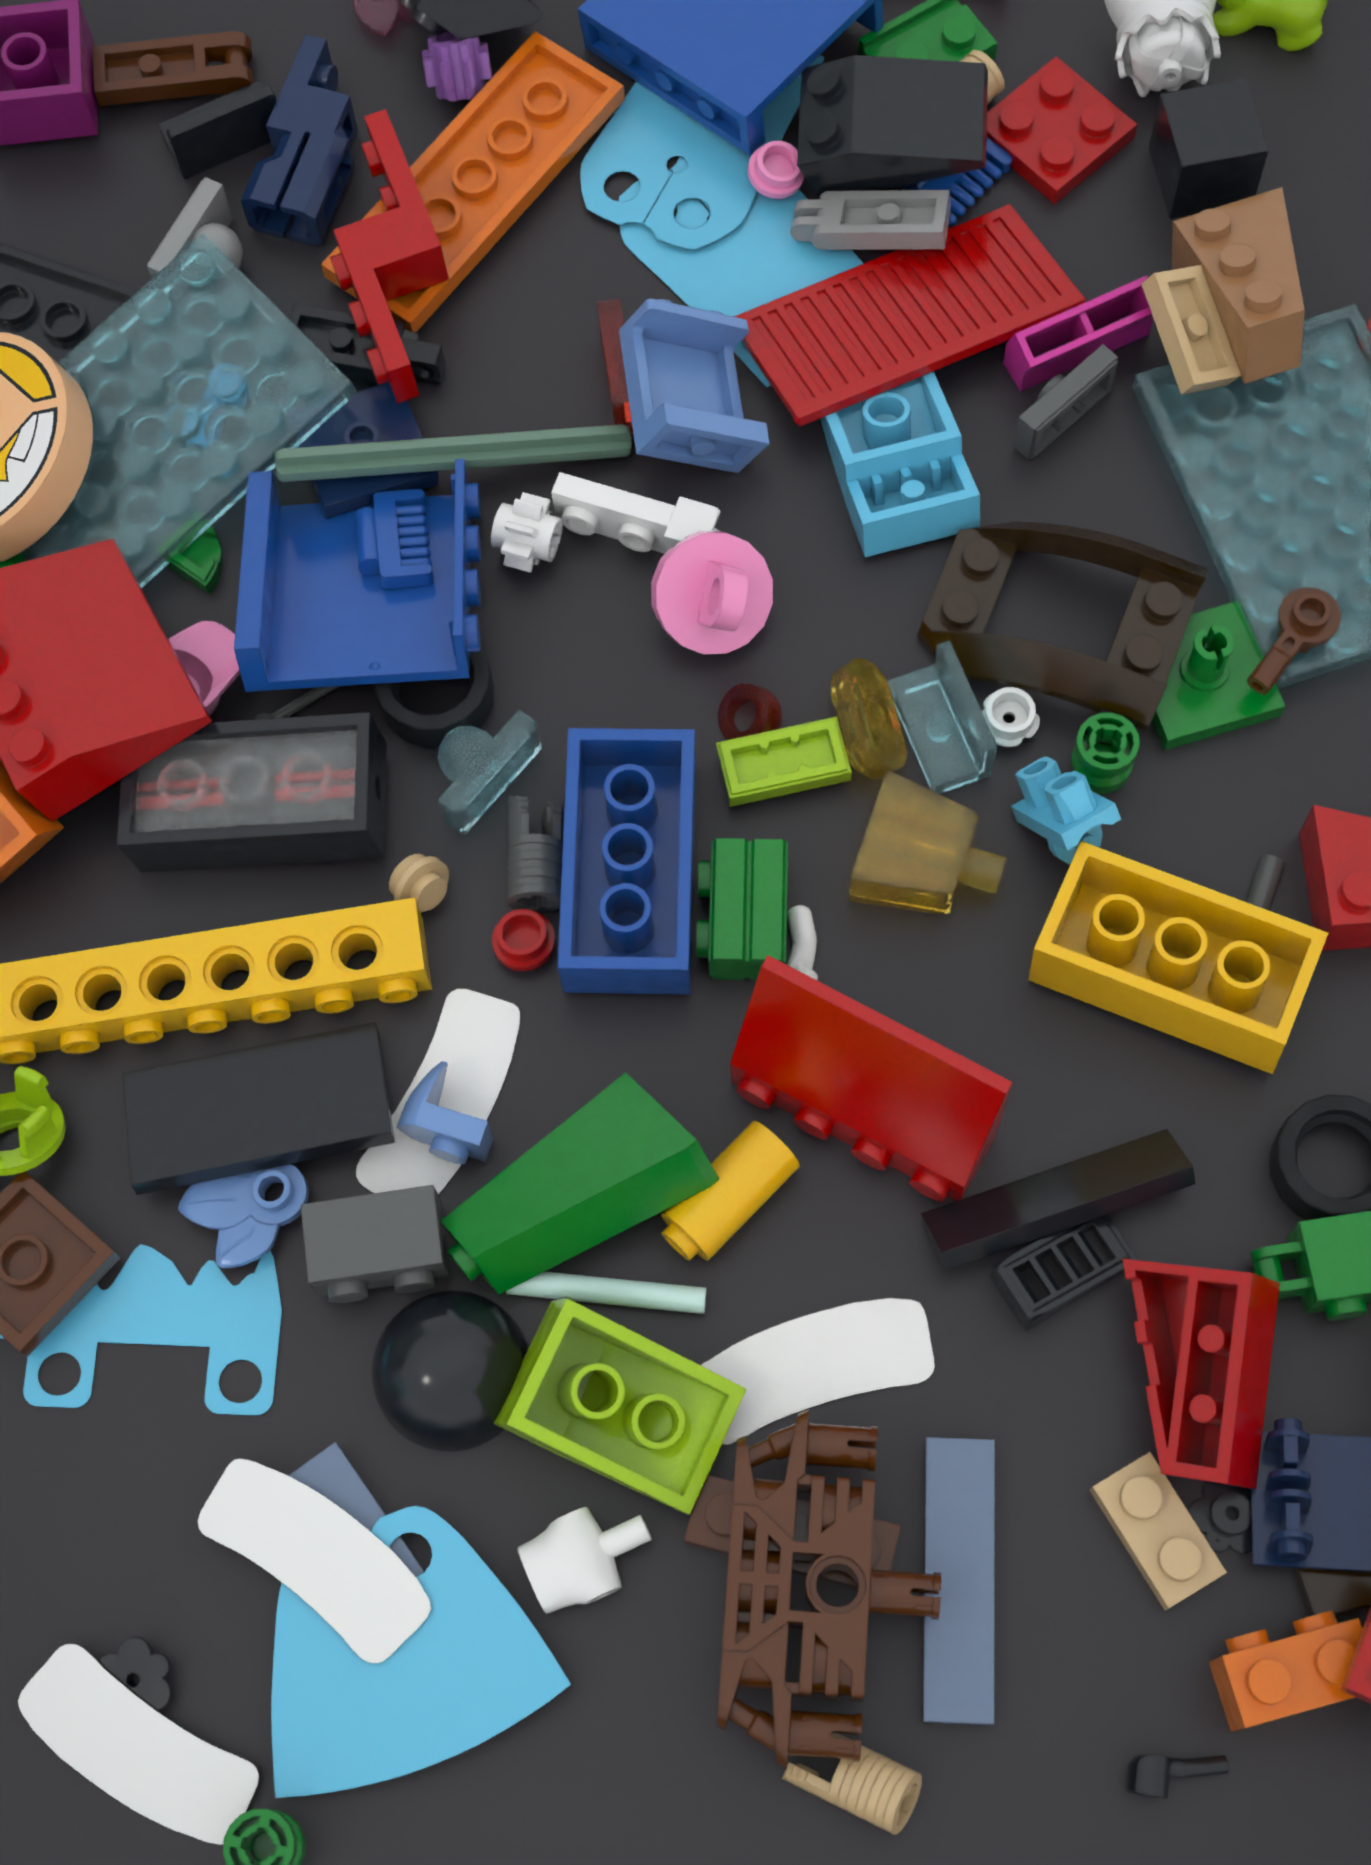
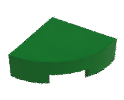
[160,512,223,595]

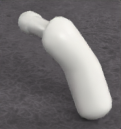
[787,905,818,980]

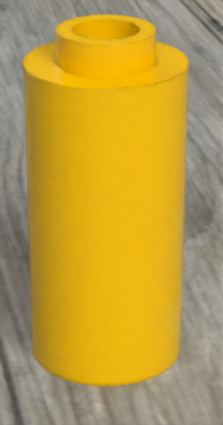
[661,1121,800,1261]

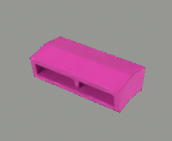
[1003,275,1153,392]

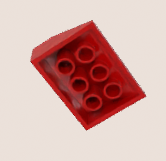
[0,538,212,822]
[730,955,1012,1202]

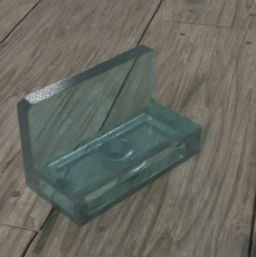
[888,641,997,796]

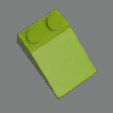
[494,1298,747,1515]

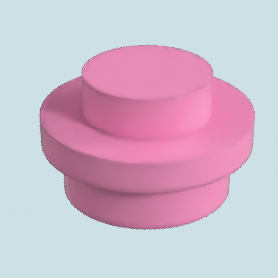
[747,141,804,199]

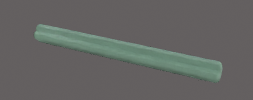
[275,424,632,482]

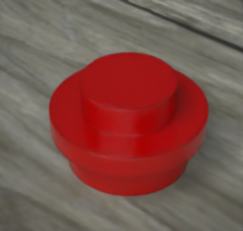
[492,909,556,971]

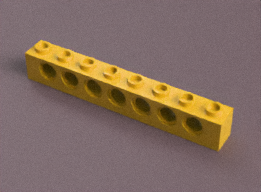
[0,897,432,1064]

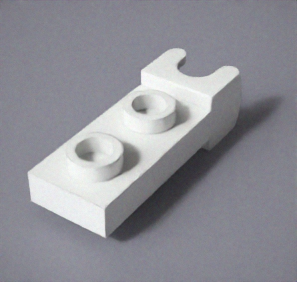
[551,472,721,554]

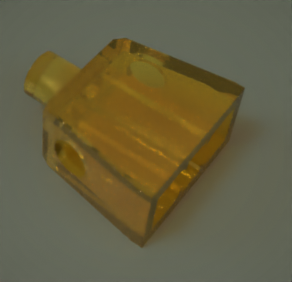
[849,771,1007,914]

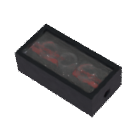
[117,712,387,872]

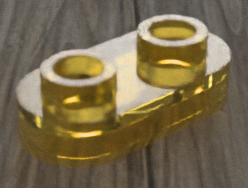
[831,658,907,780]

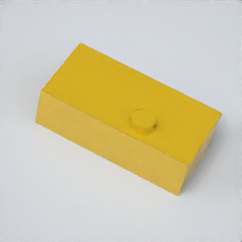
[1028,841,1328,1074]

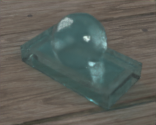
[437,709,541,836]

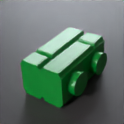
[696,838,788,980]

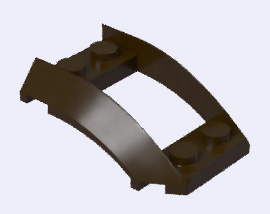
[917,521,1207,731]

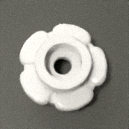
[978,687,1040,747]

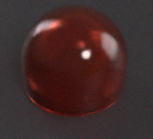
[718,683,782,740]

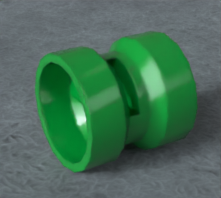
[1070,712,1140,794]
[223,1809,306,1865]

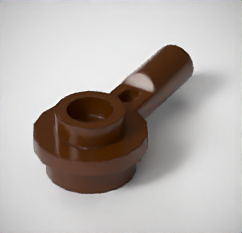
[1247,587,1341,695]

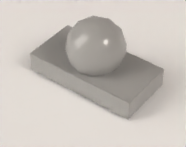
[147,177,243,303]

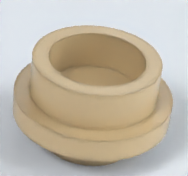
[389,854,449,913]

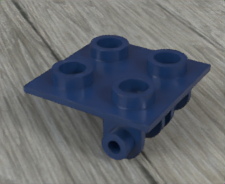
[1251,1418,1371,1573]

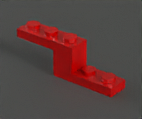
[330,109,449,404]

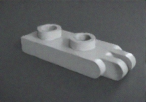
[790,190,951,250]

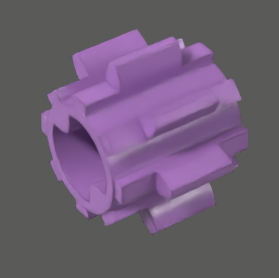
[422,29,492,102]

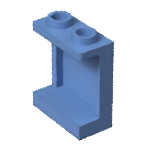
[619,299,770,473]

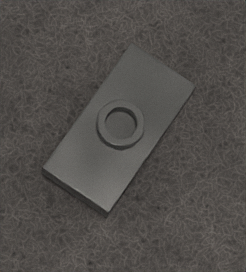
[1014,344,1118,461]

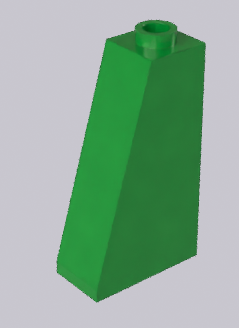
[440,1072,719,1295]

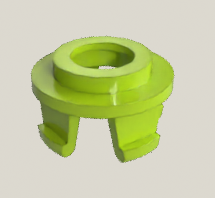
[0,1066,66,1176]

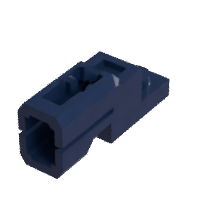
[241,34,358,246]

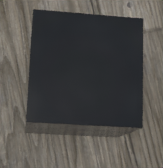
[1149,79,1268,219]

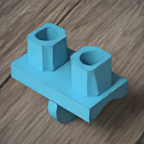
[1010,756,1121,864]

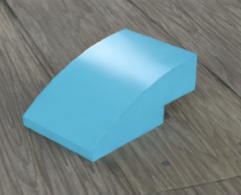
[820,371,980,557]

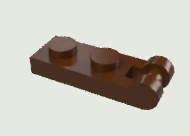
[93,31,254,106]

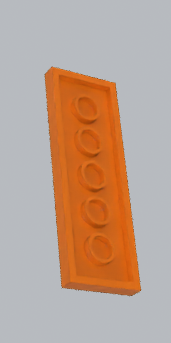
[321,31,625,333]

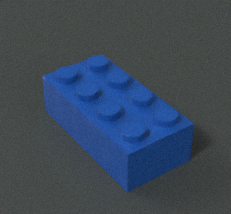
[557,728,697,995]

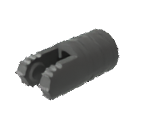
[507,795,564,913]

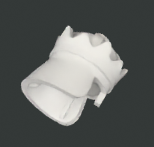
[1104,0,1221,97]

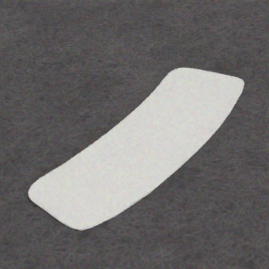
[356,989,520,1195]
[701,1298,935,1445]
[198,1458,431,1663]
[18,1644,259,1845]

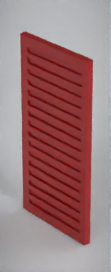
[734,204,1086,427]

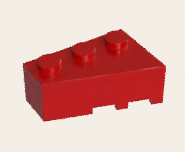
[1299,805,1371,951]
[1122,1259,1280,1489]

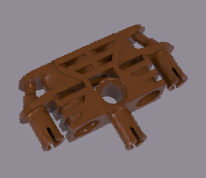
[717,1409,941,1769]

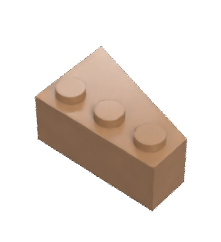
[1172,187,1305,384]

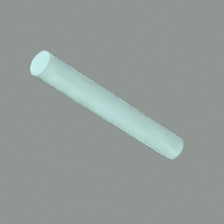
[506,1271,707,1314]

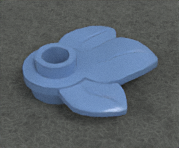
[178,1164,309,1268]

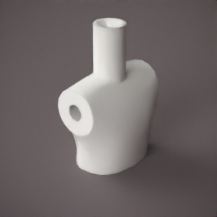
[518,1507,652,1614]

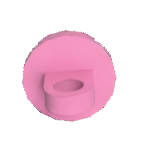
[651,531,773,655]

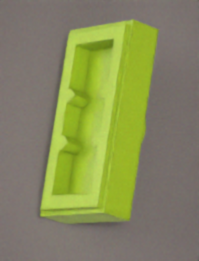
[716,716,852,807]

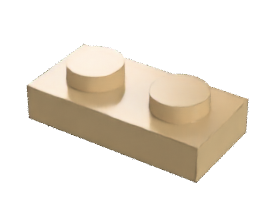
[1141,265,1242,395]
[1090,1452,1227,1611]

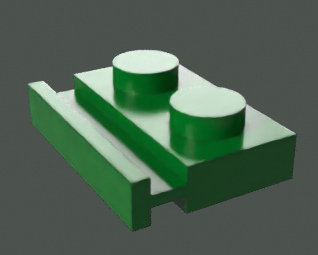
[858,0,998,61]

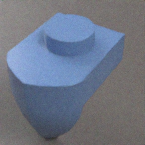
[396,1061,494,1164]

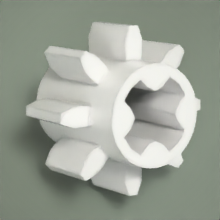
[491,492,563,573]

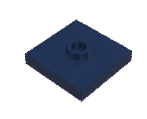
[286,383,439,518]

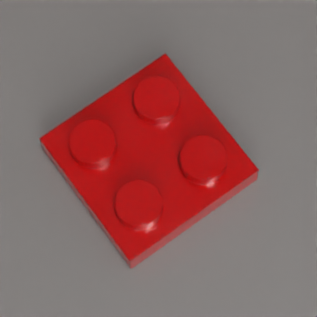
[987,56,1137,205]

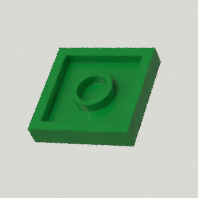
[1152,600,1285,751]

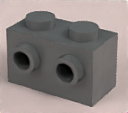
[300,1185,450,1303]

